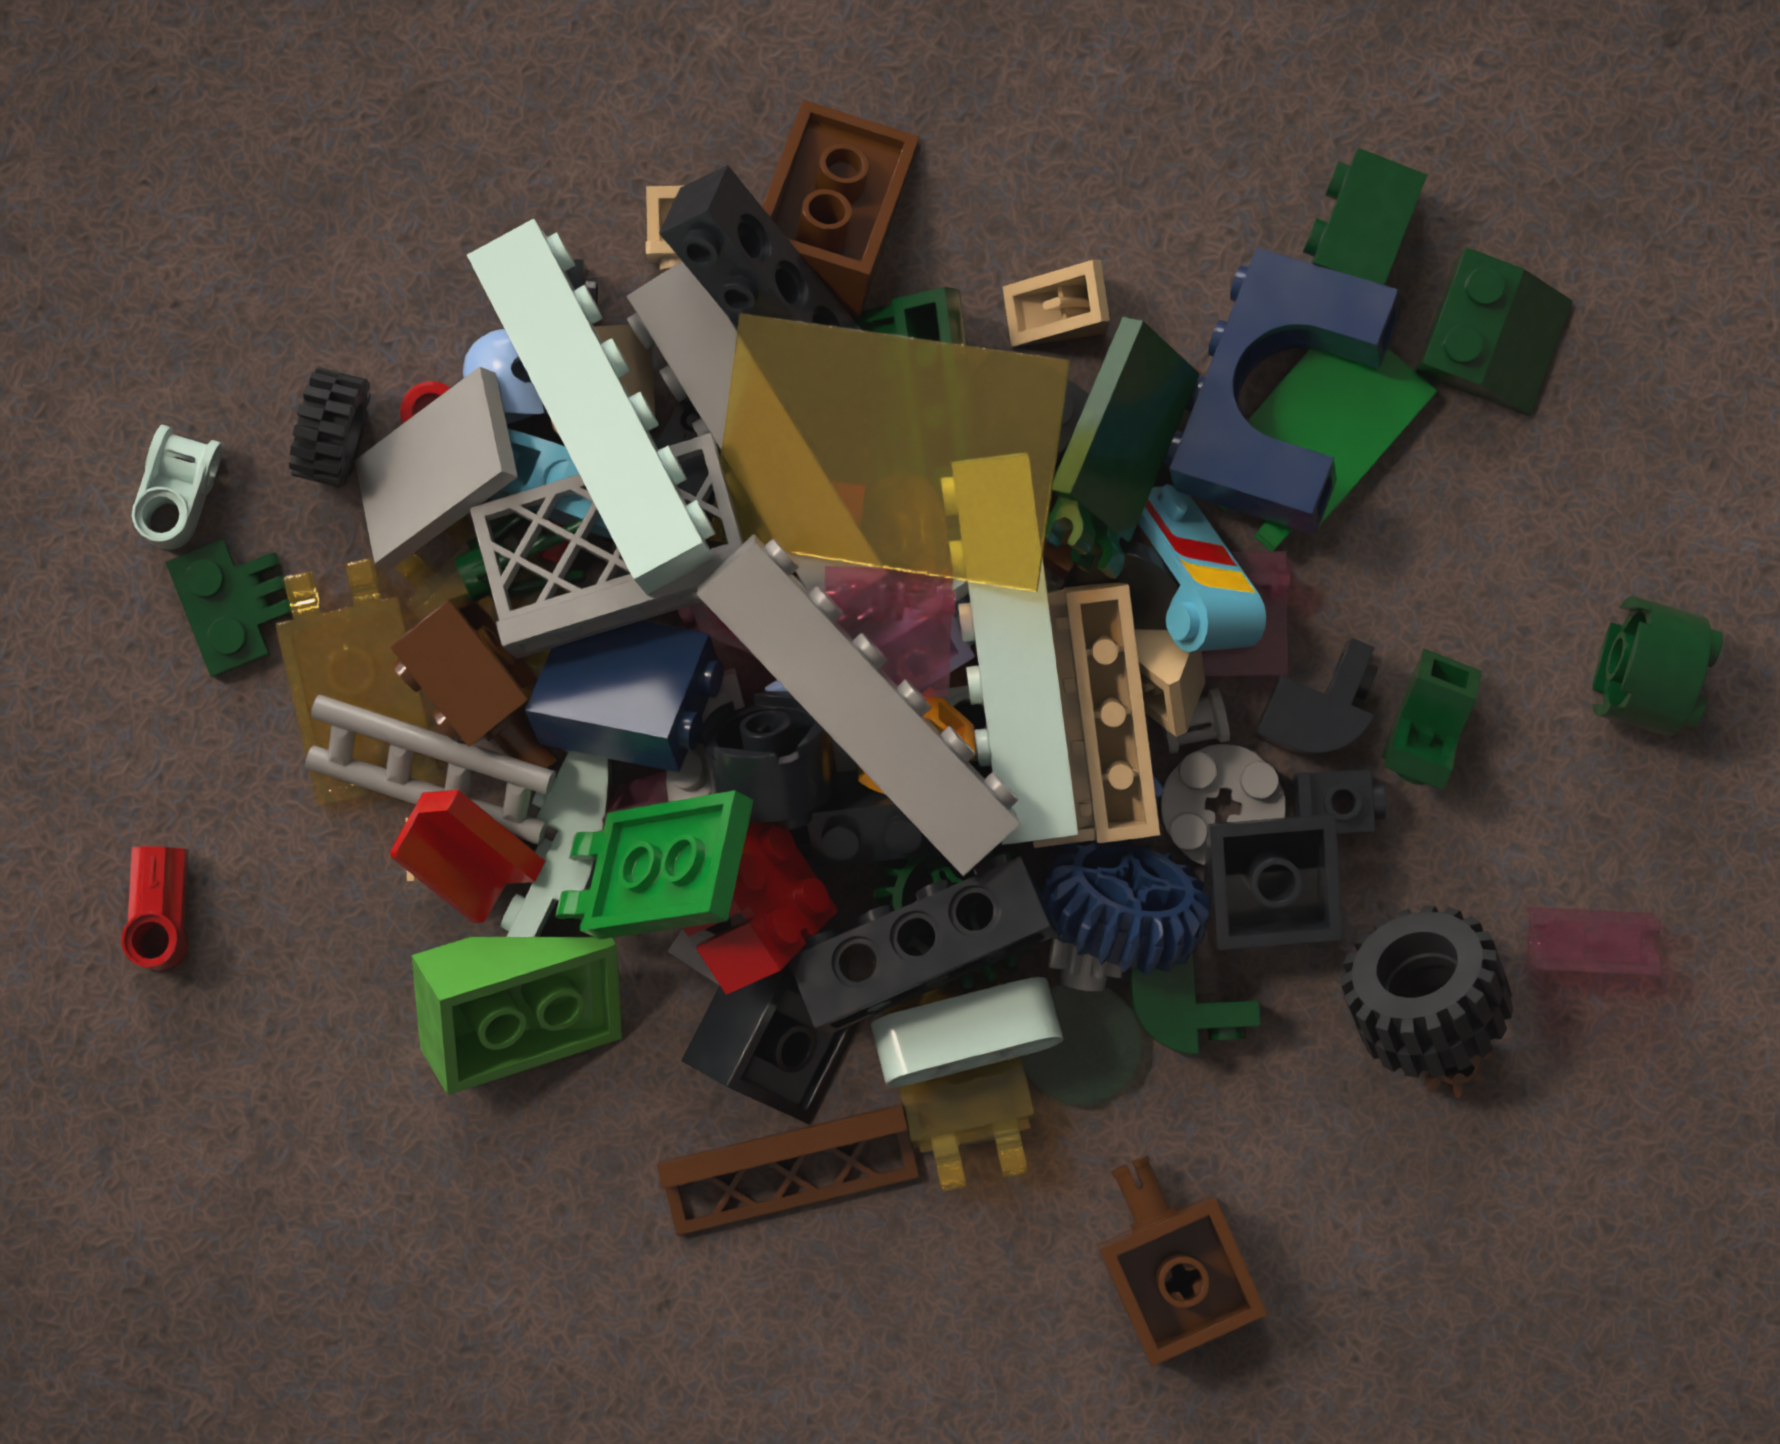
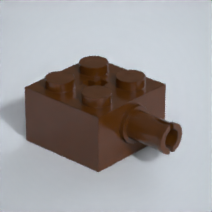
[389,593,559,768]
[1097,1155,1268,1366]

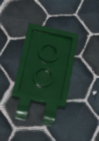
[1040,317,1200,579]

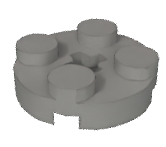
[1160,744,1286,866]

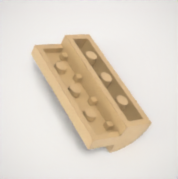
[1033,583,1160,848]

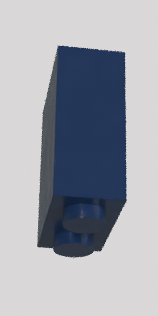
[525,620,724,772]

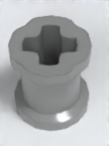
[1161,687,1230,755]

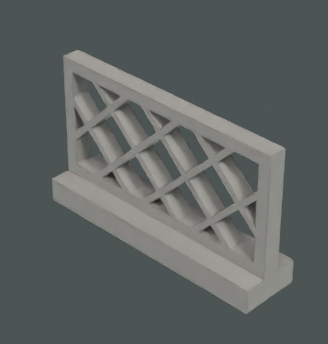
[470,433,744,659]

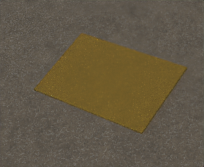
[710,313,1070,592]

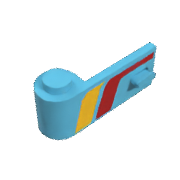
[1138,484,1266,652]

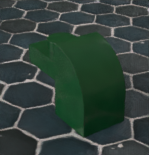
[1382,649,1482,790]
[1128,953,1260,1054]

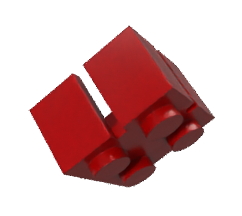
[683,822,838,995]

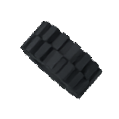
[289,367,371,488]

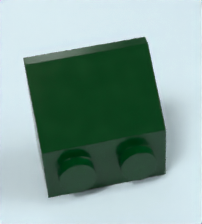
[1415,247,1573,416]

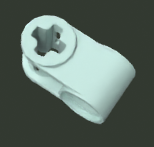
[132,425,223,550]

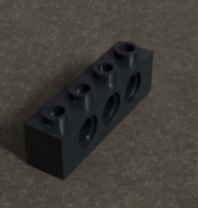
[659,165,875,414]
[788,854,1059,1035]

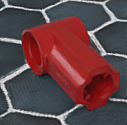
[121,846,189,972]

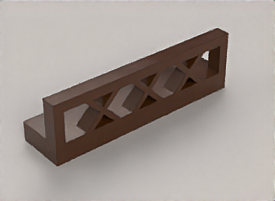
[657,1104,919,1236]

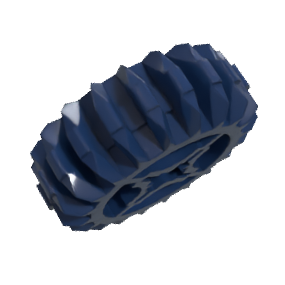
[1041,839,1210,974]

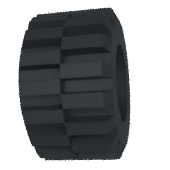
[1341,906,1513,1078]

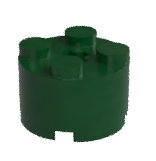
[1592,596,1723,737]

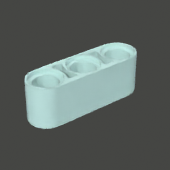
[871,977,1063,1087]

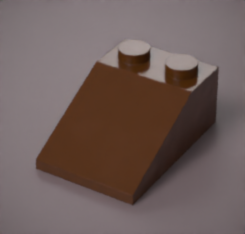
[762,100,920,319]

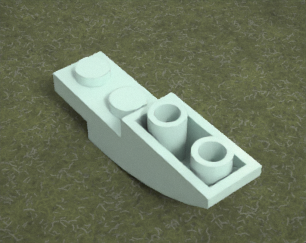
[500,749,612,937]

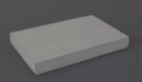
[355,367,518,569]

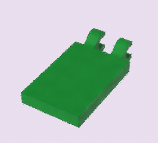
[1215,348,1437,553]
[555,790,754,940]

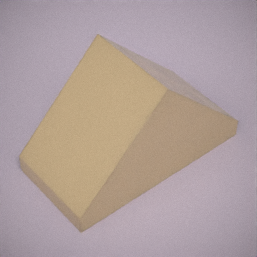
[1002,260,1110,347]
[1134,629,1205,737]

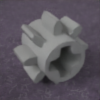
[1049,935,1122,991]

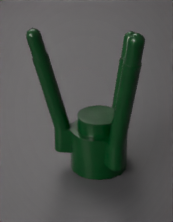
[455,509,587,604]

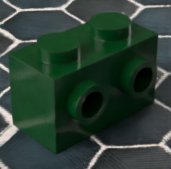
[1302,148,1427,285]

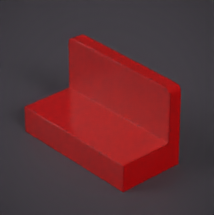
[390,790,546,923]

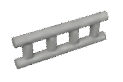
[305,695,556,845]

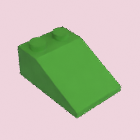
[412,937,622,1095]

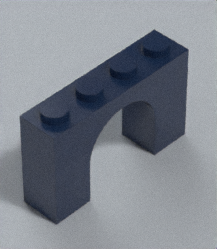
[1165,247,1401,535]

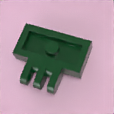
[165,539,299,678]

